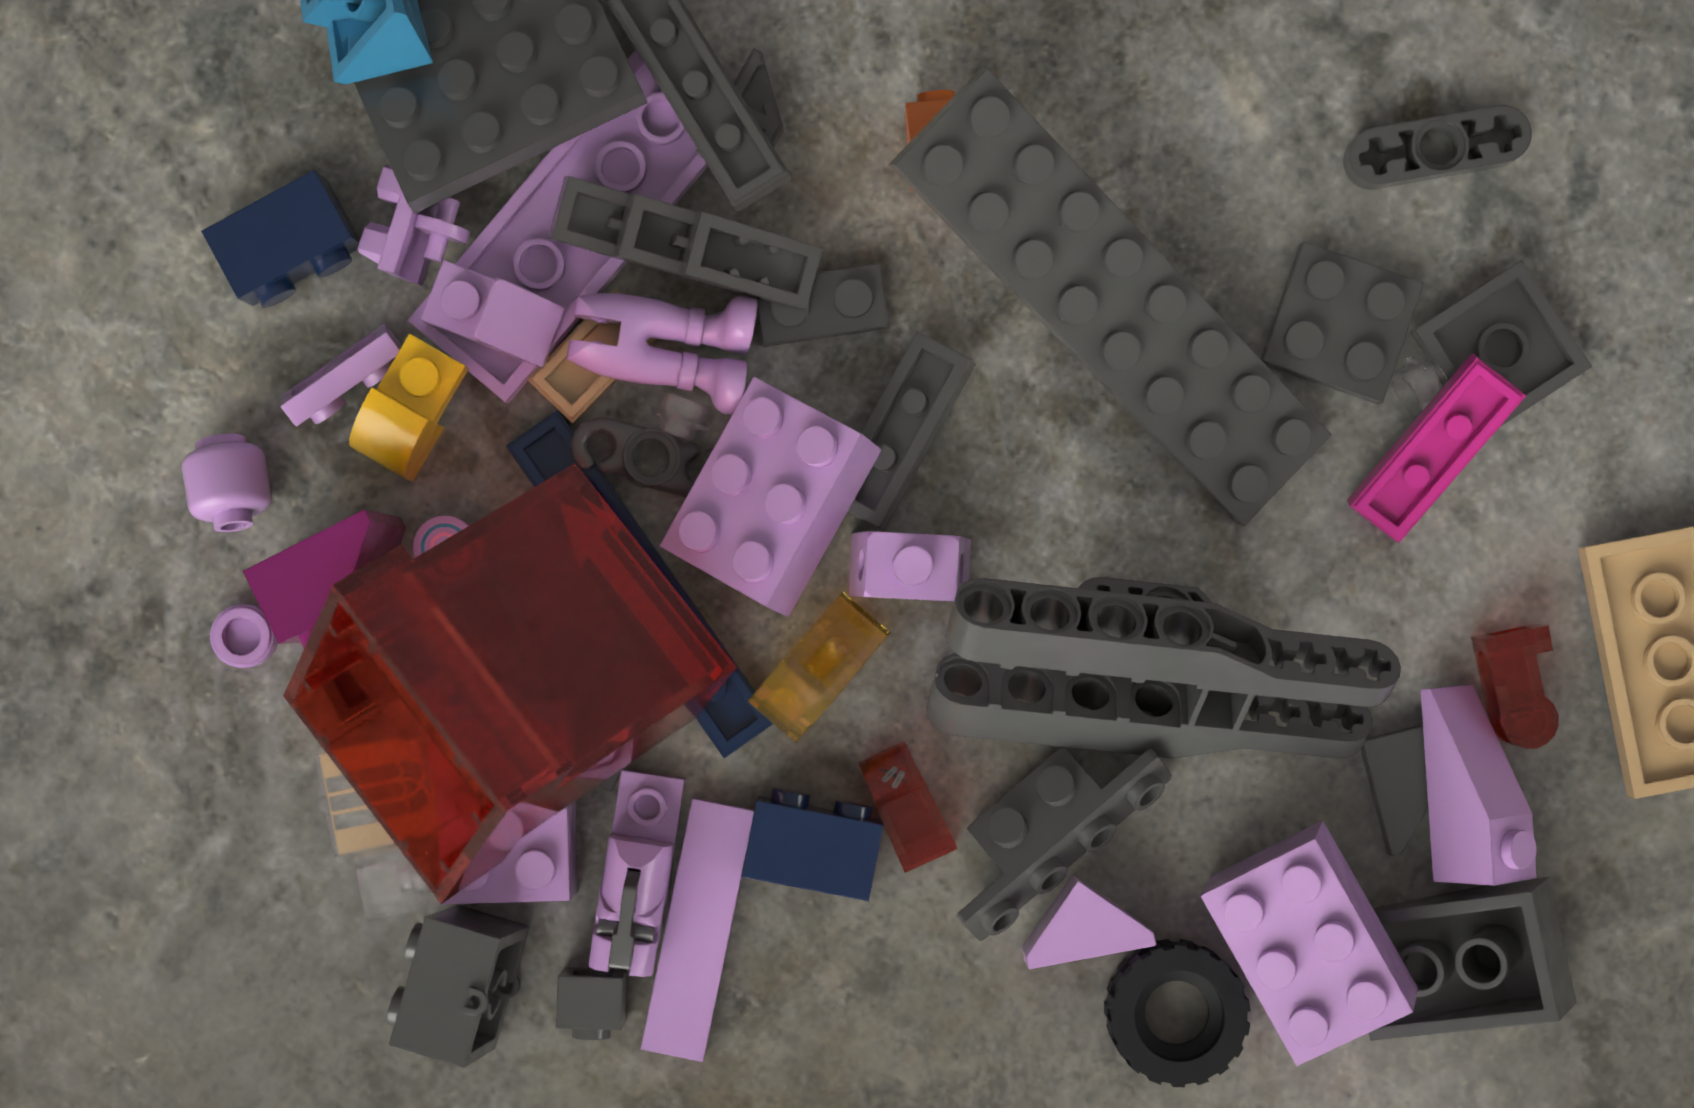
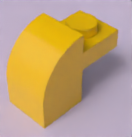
[349,333,469,482]

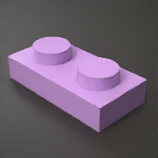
[280,322,401,427]

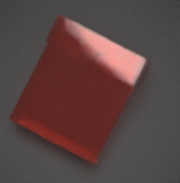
[283,463,737,904]

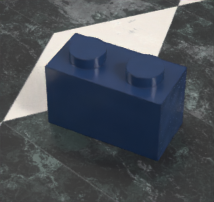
[201,170,360,308]
[742,788,884,902]

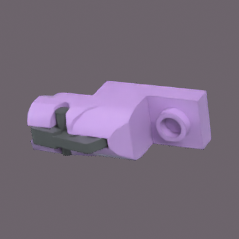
[588,769,686,977]

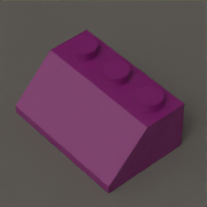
[243,510,406,649]

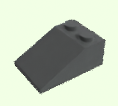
[1369,877,1577,1041]

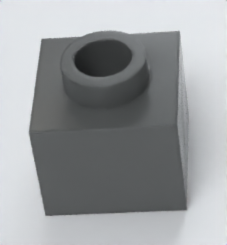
[556,967,628,1040]

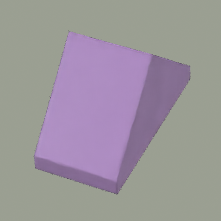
[1022,874,1156,969]

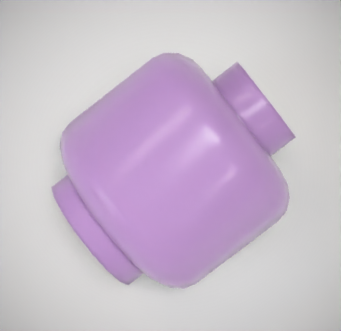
[182,433,272,532]

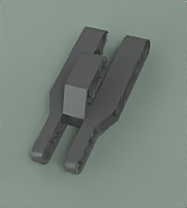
[926,577,1401,759]

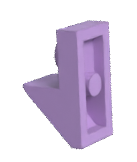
[420,260,566,368]

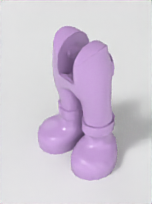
[566,293,757,415]

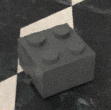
[387,905,530,1068]

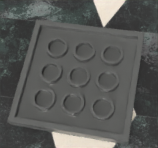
[354,0,648,214]

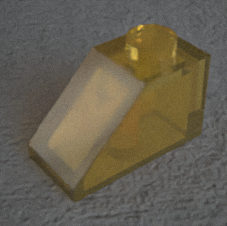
[748,592,890,743]

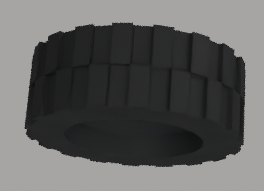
[1104,939,1251,1088]

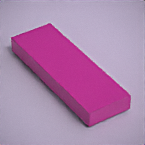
[1347,353,1526,543]

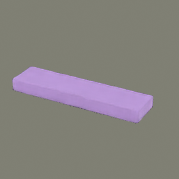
[641,797,755,1062]

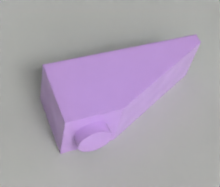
[1421,685,1537,886]

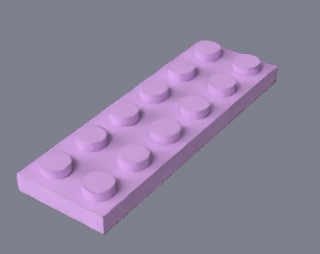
[407,49,708,404]

